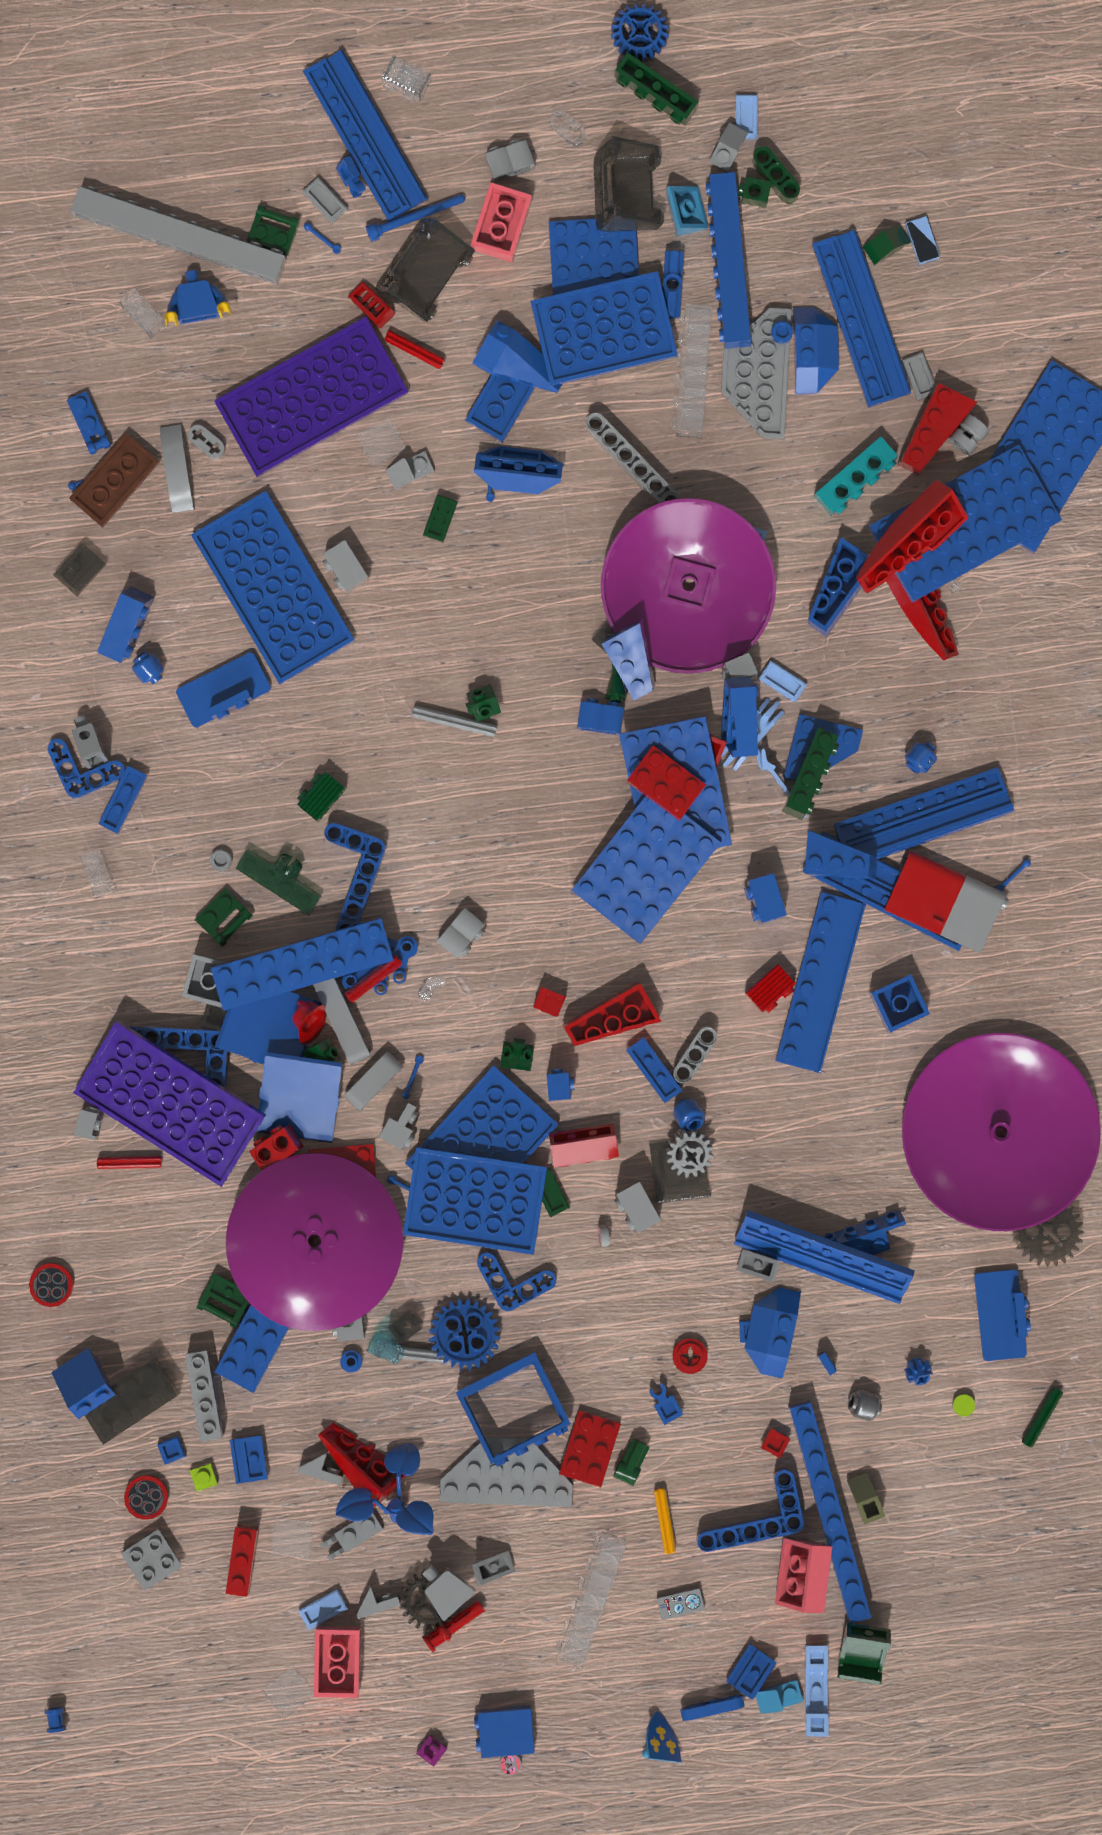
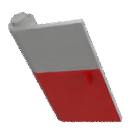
[884,850,1009,953]

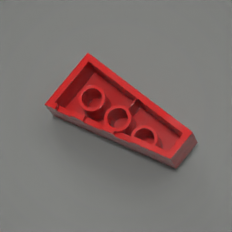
[897,383,977,474]

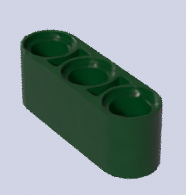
[752,146,800,204]

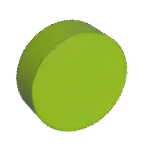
[952,1394,975,1417]

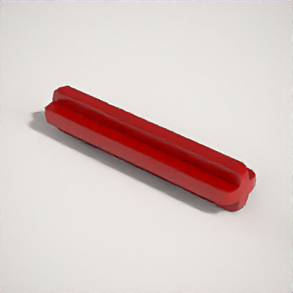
[385,330,445,369]
[345,955,402,1003]
[97,1156,162,1169]

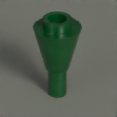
[605,663,627,703]

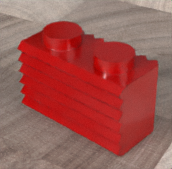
[744,964,796,1013]

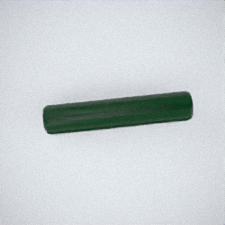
[1022,1387,1063,1448]

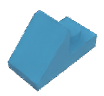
[756,1679,804,1714]

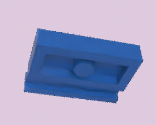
[230,1435,268,1484]
[726,1644,778,1700]

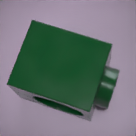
[738,177,772,208]

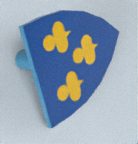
[642,1711,682,1763]

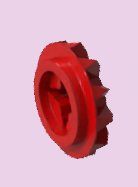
[672,1338,708,1374]

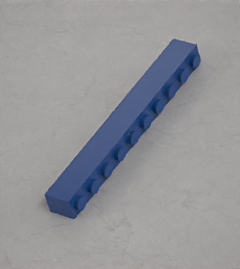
[788,1401,872,1623]

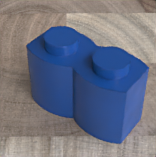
[577,698,624,735]

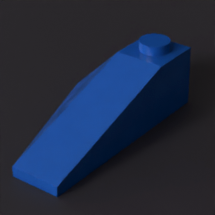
[472,320,563,393]

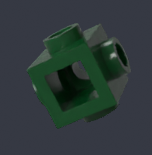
[465,684,502,722]
[302,1037,341,1062]
[500,1038,534,1071]

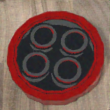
[29,1263,74,1307]
[124,1475,169,1520]

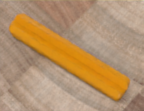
[654,1488,676,1554]

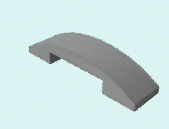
[160,424,194,514]

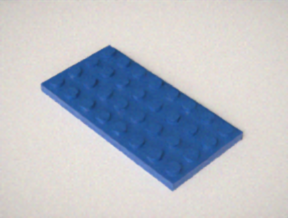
[990,361,1102,553]
[869,445,1062,603]
[191,491,355,685]

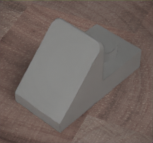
[709,123,748,172]
[386,451,434,490]
[737,1249,780,1282]
[298,1451,344,1485]
[472,1551,515,1586]
[357,1584,401,1619]

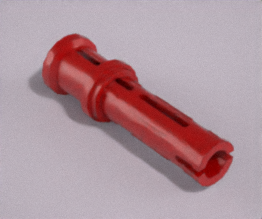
[422,1599,485,1653]

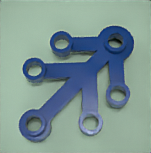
[342,936,418,995]

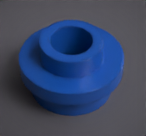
[340,1350,362,1373]

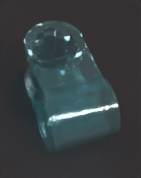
[366,1331,404,1364]

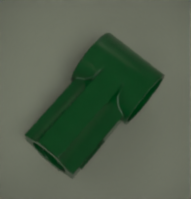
[613,1439,650,1486]

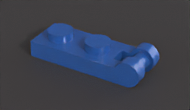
[67,391,111,455]

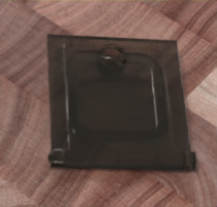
[649,1140,711,1204]

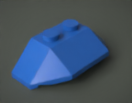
[793,307,839,395]
[474,446,563,494]
[744,1287,801,1378]

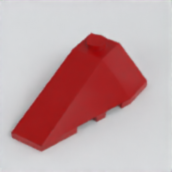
[318,1423,406,1508]

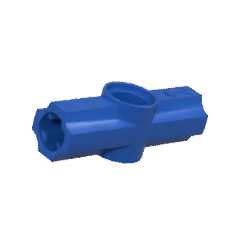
[662,250,684,319]

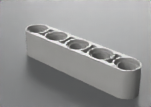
[313,978,371,1065]

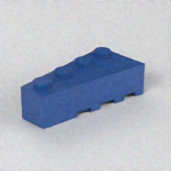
[808,537,868,637]

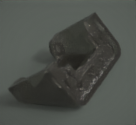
[593,136,664,232]
[375,218,475,322]

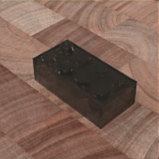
[84,1357,180,1444]

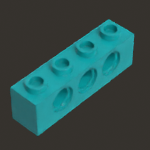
[814,437,898,516]

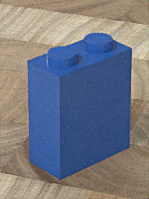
[51,1348,116,1419]
[474,1705,535,1758]

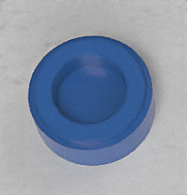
[771,321,793,344]

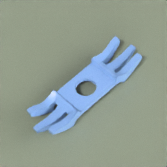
[721,698,785,771]
[756,749,808,818]

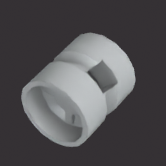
[948,414,989,456]

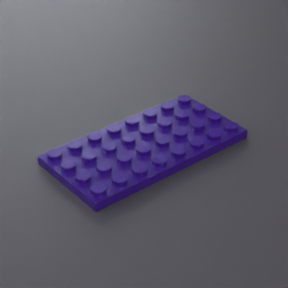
[214,317,408,477]
[73,1020,267,1187]

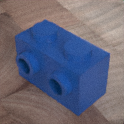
[547,1069,574,1101]

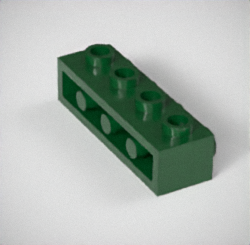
[614,52,699,126]
[782,727,839,820]

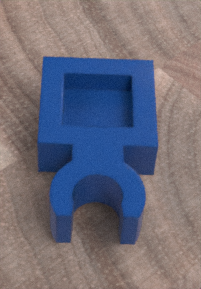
[336,156,366,198]
[649,1383,683,1425]

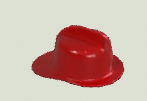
[292,1000,325,1044]

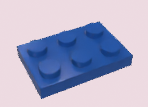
[465,374,536,443]

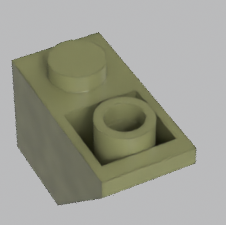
[847,1472,885,1524]

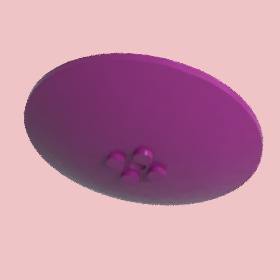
[601,498,776,674]
[226,1153,403,1331]

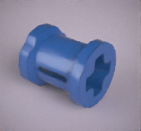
[44,1707,67,1733]

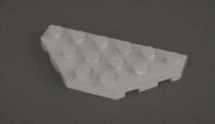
[721,308,791,440]
[439,1437,573,1507]

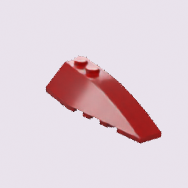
[856,480,968,594]
[886,573,959,661]

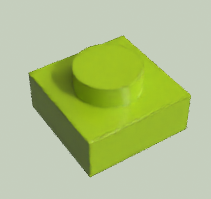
[190,1463,218,1492]

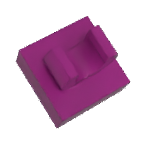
[416,1735,447,1767]

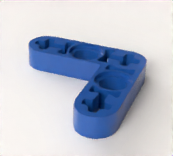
[47,739,126,799]
[477,1252,556,1311]

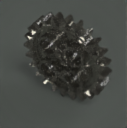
[1012,1206,1084,1268]

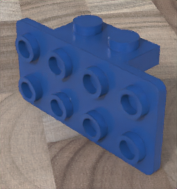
[176,652,271,728]
[974,1269,1031,1361]

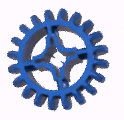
[611,2,669,62]

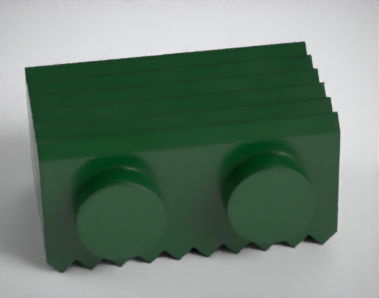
[297,771,346,822]

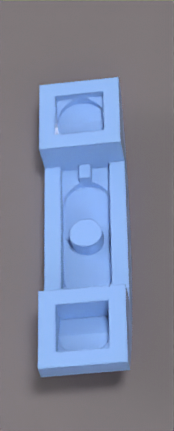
[805,1646,829,1737]

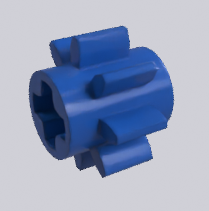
[904,1358,933,1385]

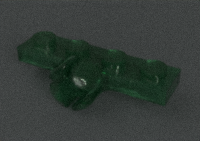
[236,849,322,915]

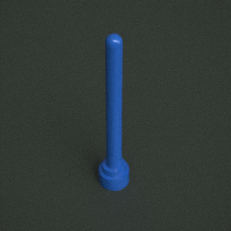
[365,194,465,242]

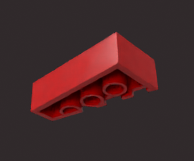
[562,981,662,1046]

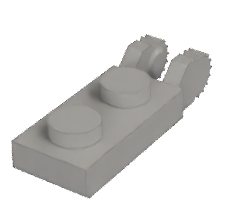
[320,1512,383,1560]

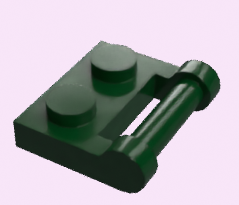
[247,204,301,256]
[195,889,253,947]
[196,1273,249,1328]

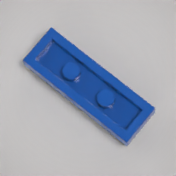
[98,766,148,834]
[626,1037,682,1103]

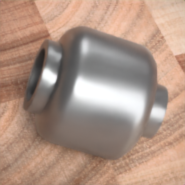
[848,1389,882,1421]

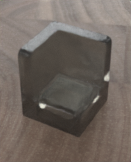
[200,1004,227,1031]

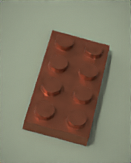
[69,433,160,528]

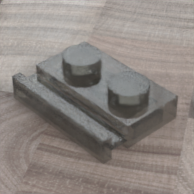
[53,543,106,597]

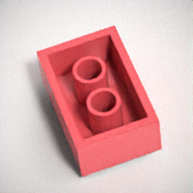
[471,182,532,263]
[775,1538,832,1613]
[314,1626,361,1698]

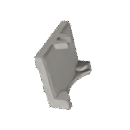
[121,1528,182,1591]

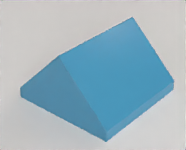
[666,186,709,237]

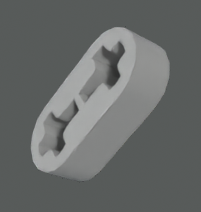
[188,425,225,460]

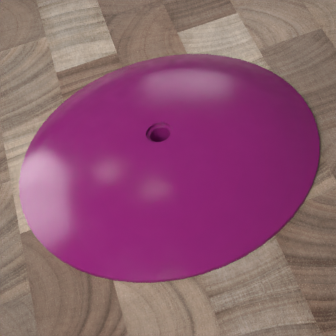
[902,1033,1101,1231]

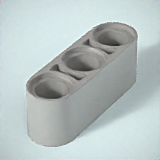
[673,1027,717,1083]
[344,1051,404,1112]

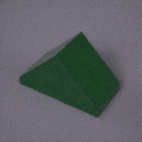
[863,224,911,266]

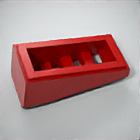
[348,281,395,329]

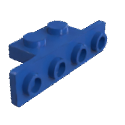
[822,1210,906,1255]

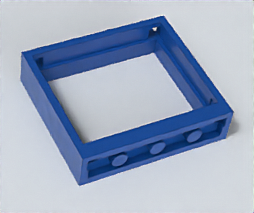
[456,1352,571,1467]

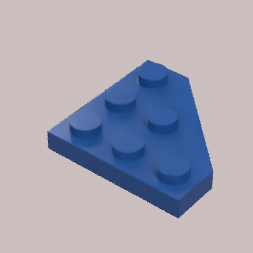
[783,714,863,781]

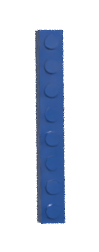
[705,172,751,349]

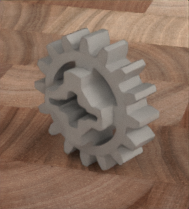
[665,1129,714,1178]

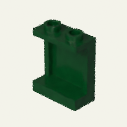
[837,1622,891,1685]

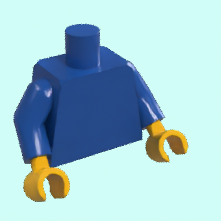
[164,270,232,326]

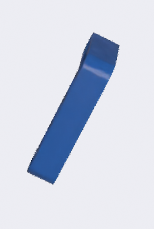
[324,823,386,930]
[129,1026,228,1088]
[696,1468,804,1552]

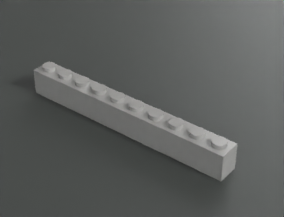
[71,186,286,285]

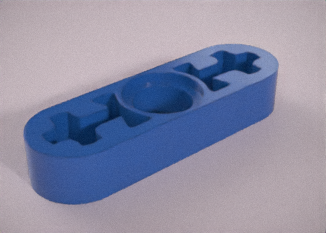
[680,1695,745,1721]

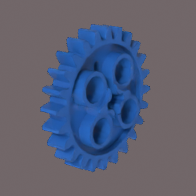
[429,1299,500,1371]

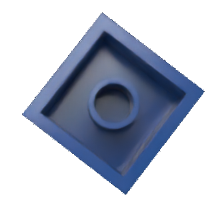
[744,873,787,925]
[869,974,930,1033]

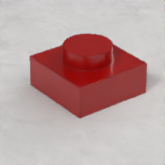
[760,1428,790,1458]

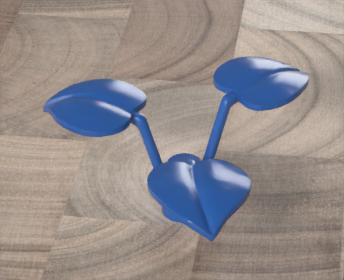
[336,1443,434,1535]

